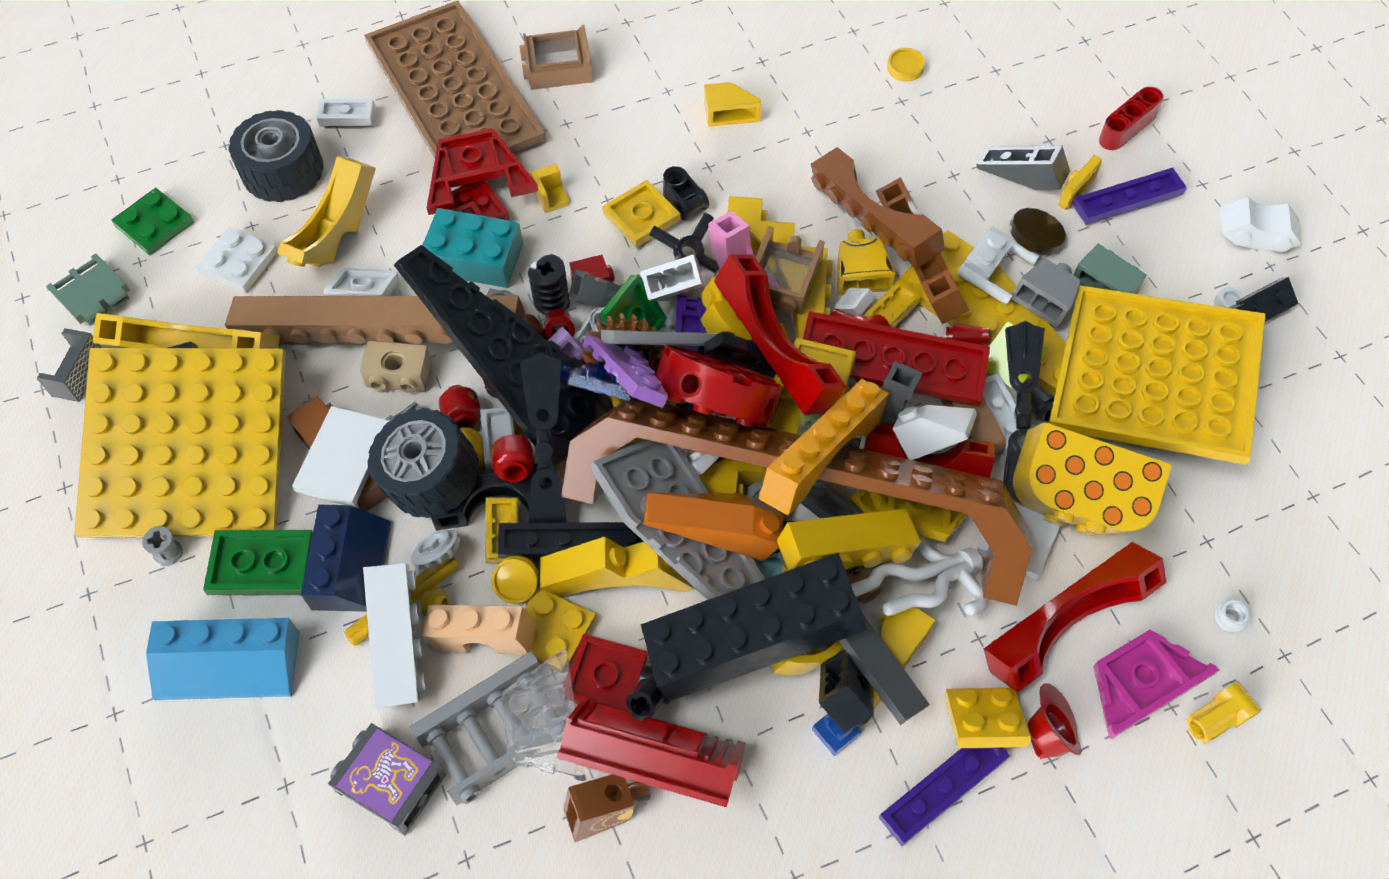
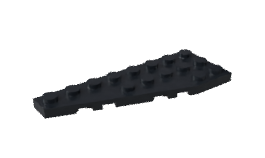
[394,245,613,466]

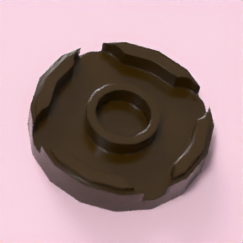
[1010,208,1066,255]

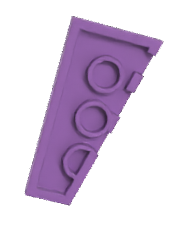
[582,334,668,408]

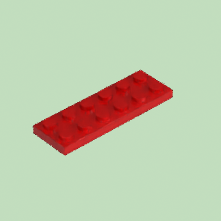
[803,311,990,406]

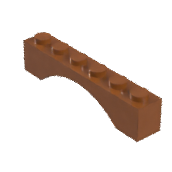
[811,147,945,268]
[876,177,970,325]

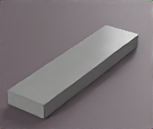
[601,330,718,346]

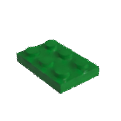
[203,530,313,595]

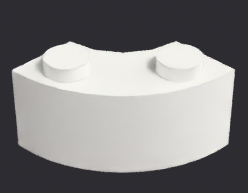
[1220,197,1302,252]

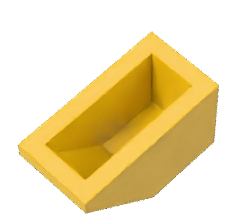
[704,82,761,127]

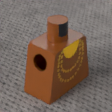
[563,775,650,842]

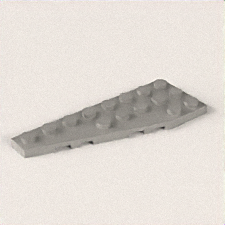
[589,439,806,655]

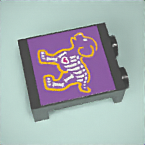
[328,723,447,836]

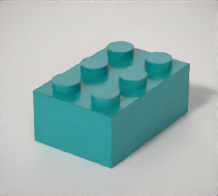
[422,208,523,288]

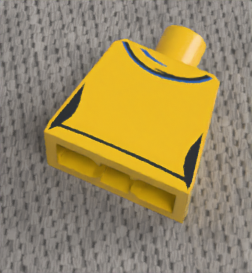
[837,229,895,295]

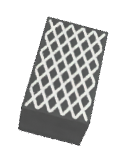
[37,328,101,402]

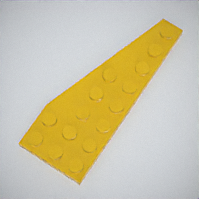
[895,230,1066,396]

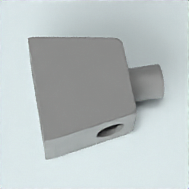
[1011,259,1080,328]

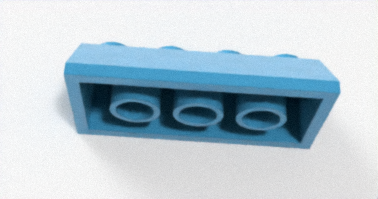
[146,618,300,700]

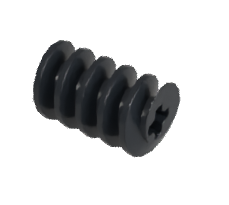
[528,254,570,315]

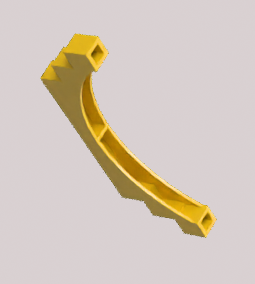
[699,196,833,494]

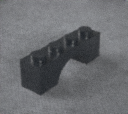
[431,463,556,531]

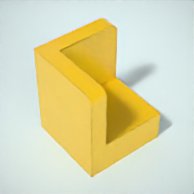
[530,164,570,213]

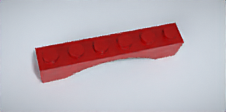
[714,254,847,415]
[983,542,1167,693]

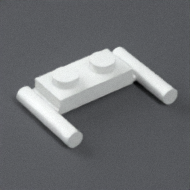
[956,226,1040,305]

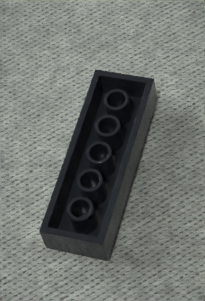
[640,552,867,702]

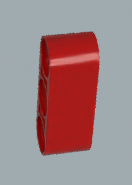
[1099,86,1164,151]

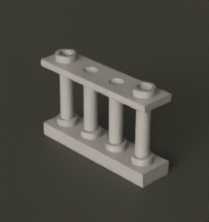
[409,651,571,806]

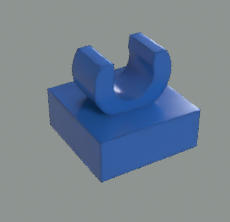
[812,714,862,756]

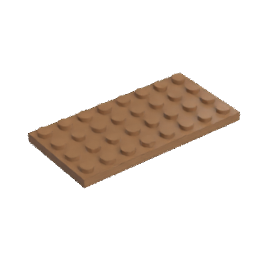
[364,0,546,158]

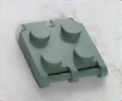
[46,253,130,325]

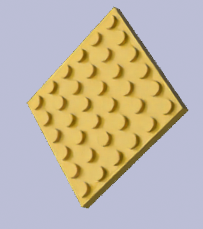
[1049,285,1265,465]
[74,348,286,538]

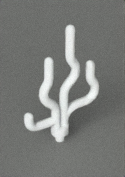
[851,535,989,616]

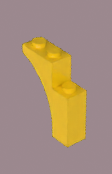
[277,156,376,267]
[540,537,695,598]

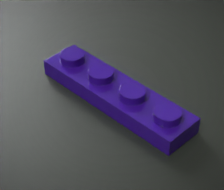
[1072,167,1187,225]
[878,747,1010,847]

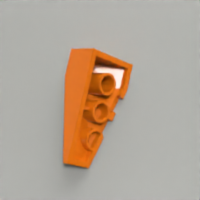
[643,493,784,561]

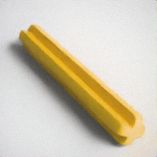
[344,556,459,646]

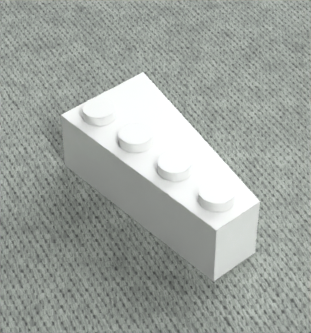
[363,563,425,708]

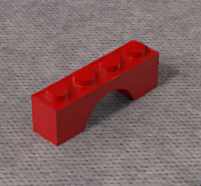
[863,422,995,478]

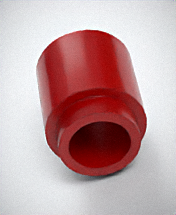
[544,309,575,340]

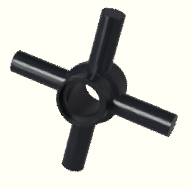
[649,213,720,273]

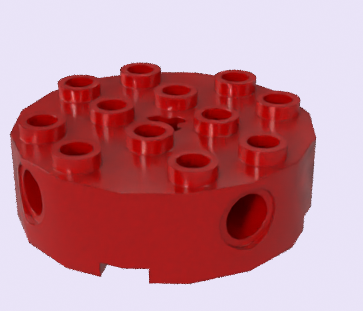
[655,345,785,428]

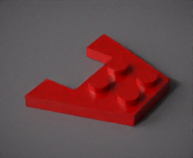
[426,128,538,215]

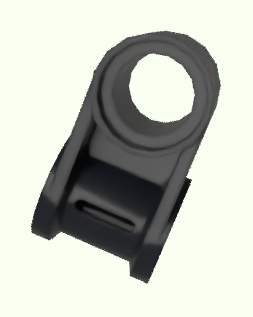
[663,166,710,221]

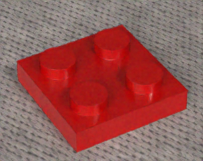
[561,634,648,711]

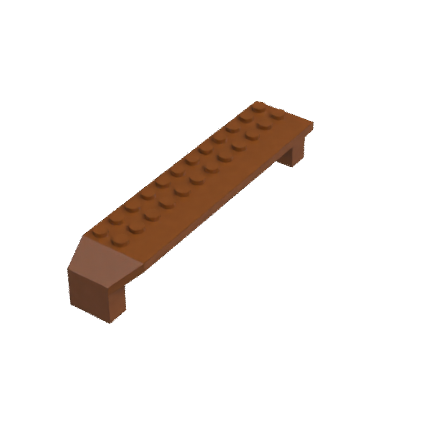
[561,396,1032,606]

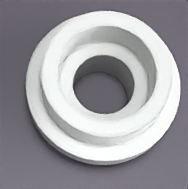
[1214,600,1250,633]

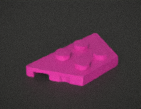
[1093,630,1219,739]

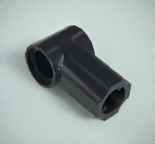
[625,662,671,721]

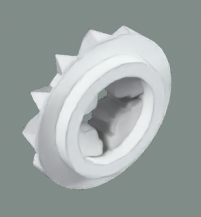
[411,530,461,571]

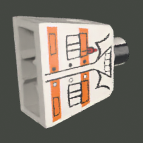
[641,255,705,302]

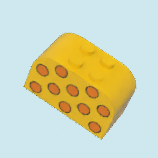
[1013,422,1172,536]

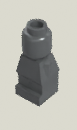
[569,269,623,307]
[880,361,922,425]

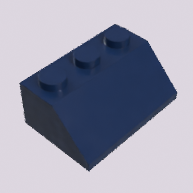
[301,504,391,612]

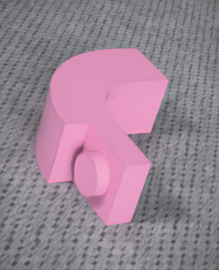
[708,211,782,308]

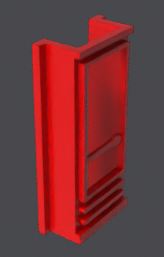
[556,697,746,807]

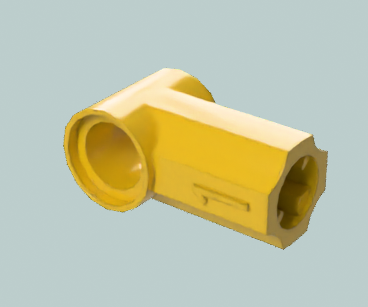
[1185,681,1262,744]

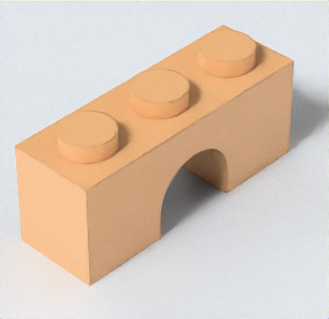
[421,605,537,655]

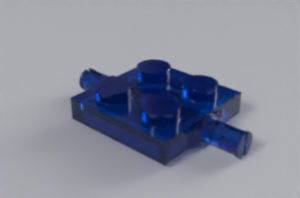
[561,362,639,401]

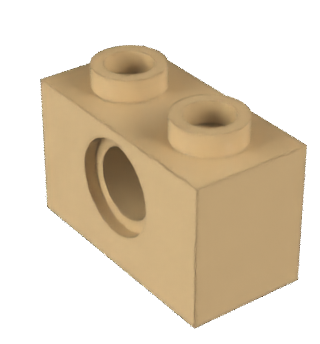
[360,341,432,393]

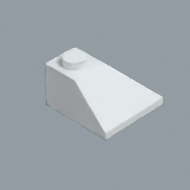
[893,405,977,460]

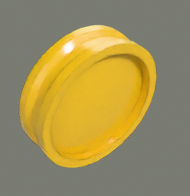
[887,48,925,82]
[491,555,539,604]

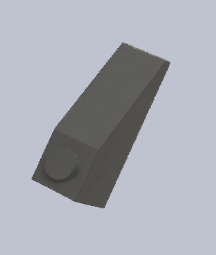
[976,145,1070,190]

